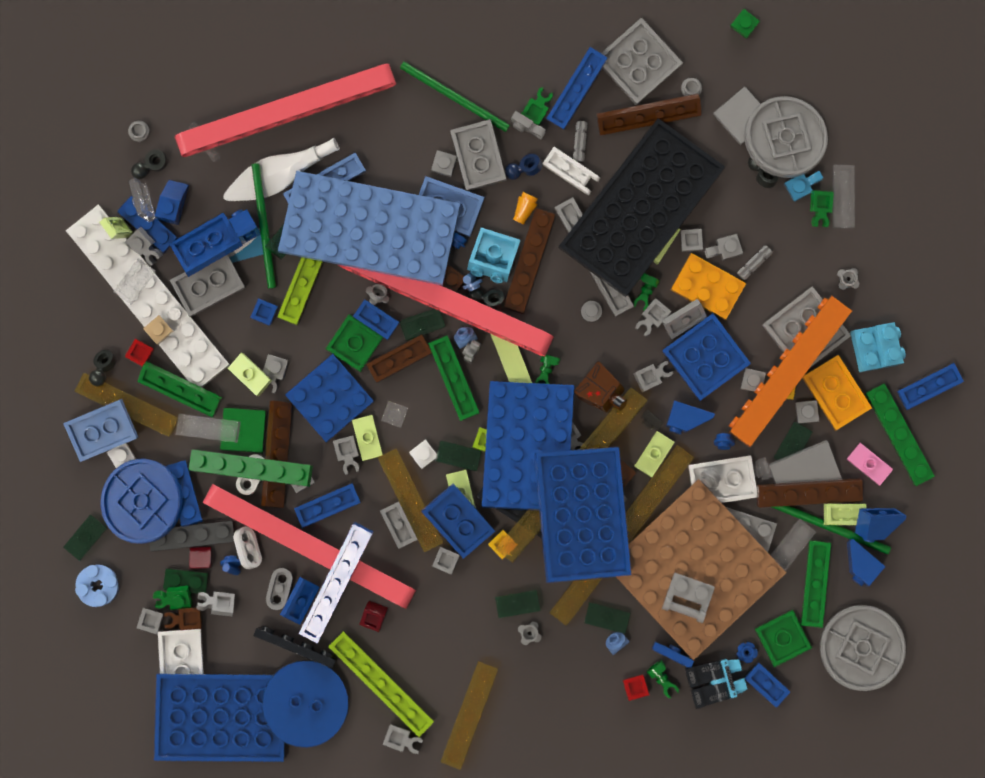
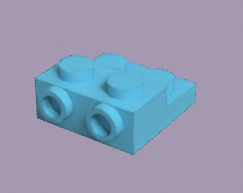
[467,228,521,283]
[850,322,906,373]

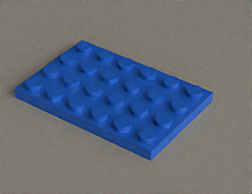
[482,381,574,510]
[534,447,631,583]
[154,674,284,762]

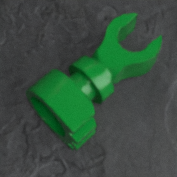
[634,273,660,311]
[535,355,560,384]
[646,660,679,699]

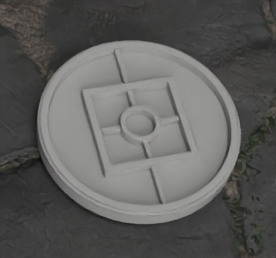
[744,96,828,178]
[820,605,906,691]

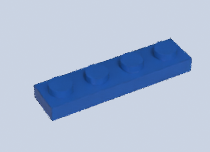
[546,47,608,130]

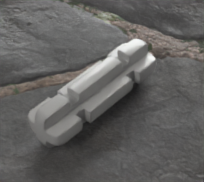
[573,121,588,162]
[737,245,773,280]

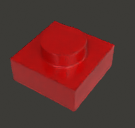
[125,339,155,367]
[623,674,649,701]

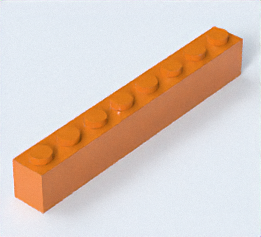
[729,296,852,447]

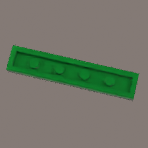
[865,383,935,486]

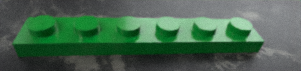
[189,450,313,487]

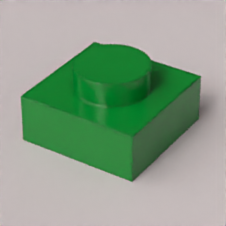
[730,9,760,39]

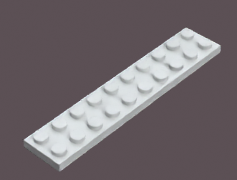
[66,205,230,388]

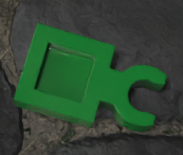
[522,87,553,125]
[810,191,834,227]
[153,586,193,610]

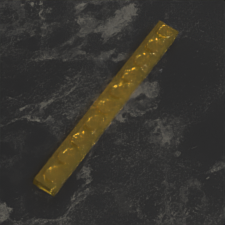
[496,388,647,563]
[550,445,694,626]

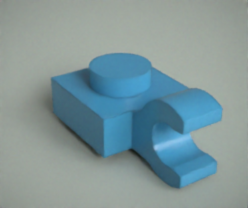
[784,171,823,202]

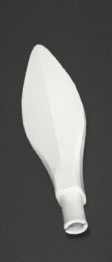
[223,138,339,201]

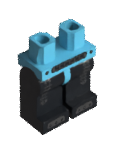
[684,658,747,709]

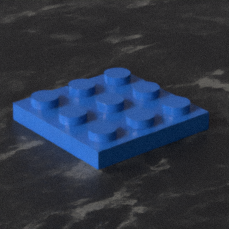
[662,313,751,401]
[285,354,374,443]

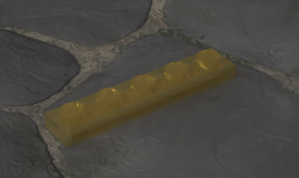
[74,373,179,437]
[378,448,443,553]
[441,661,498,770]

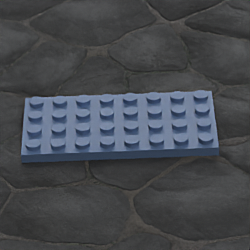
[278,171,460,286]

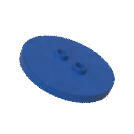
[100,459,183,544]
[262,661,348,747]

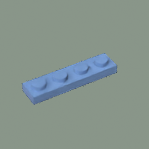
[283,153,366,204]

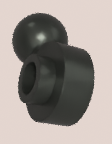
[131,150,168,179]
[748,157,779,188]
[468,289,506,311]
[89,350,116,386]

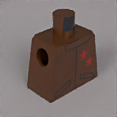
[574,361,627,412]

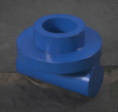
[220,556,241,576]

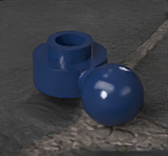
[505,154,542,180]

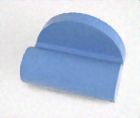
[462,271,482,291]
[454,327,478,349]
[606,632,629,655]

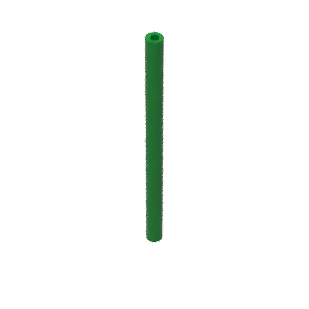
[400,62,510,132]
[251,163,276,289]
[771,506,891,555]

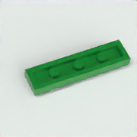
[428,335,480,421]
[137,361,222,418]
[801,541,831,628]

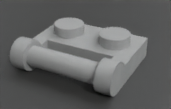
[662,573,715,623]

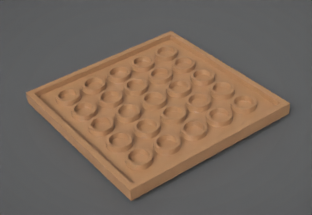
[616,479,786,660]

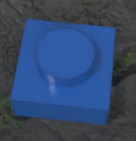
[250,298,278,326]

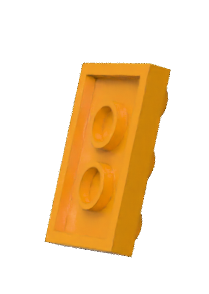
[671,253,746,320]
[802,355,872,431]

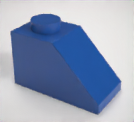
[155,180,189,225]
[229,209,261,244]
[666,401,715,435]
[855,508,907,542]
[847,539,885,587]

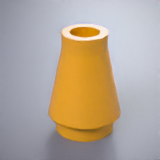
[513,192,538,224]

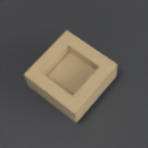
[143,315,174,345]

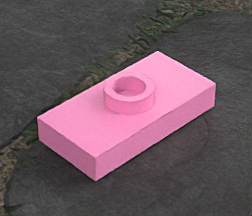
[846,443,893,486]

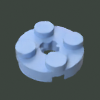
[75,565,119,607]

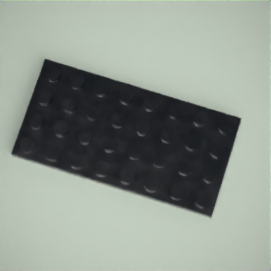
[558,118,725,297]

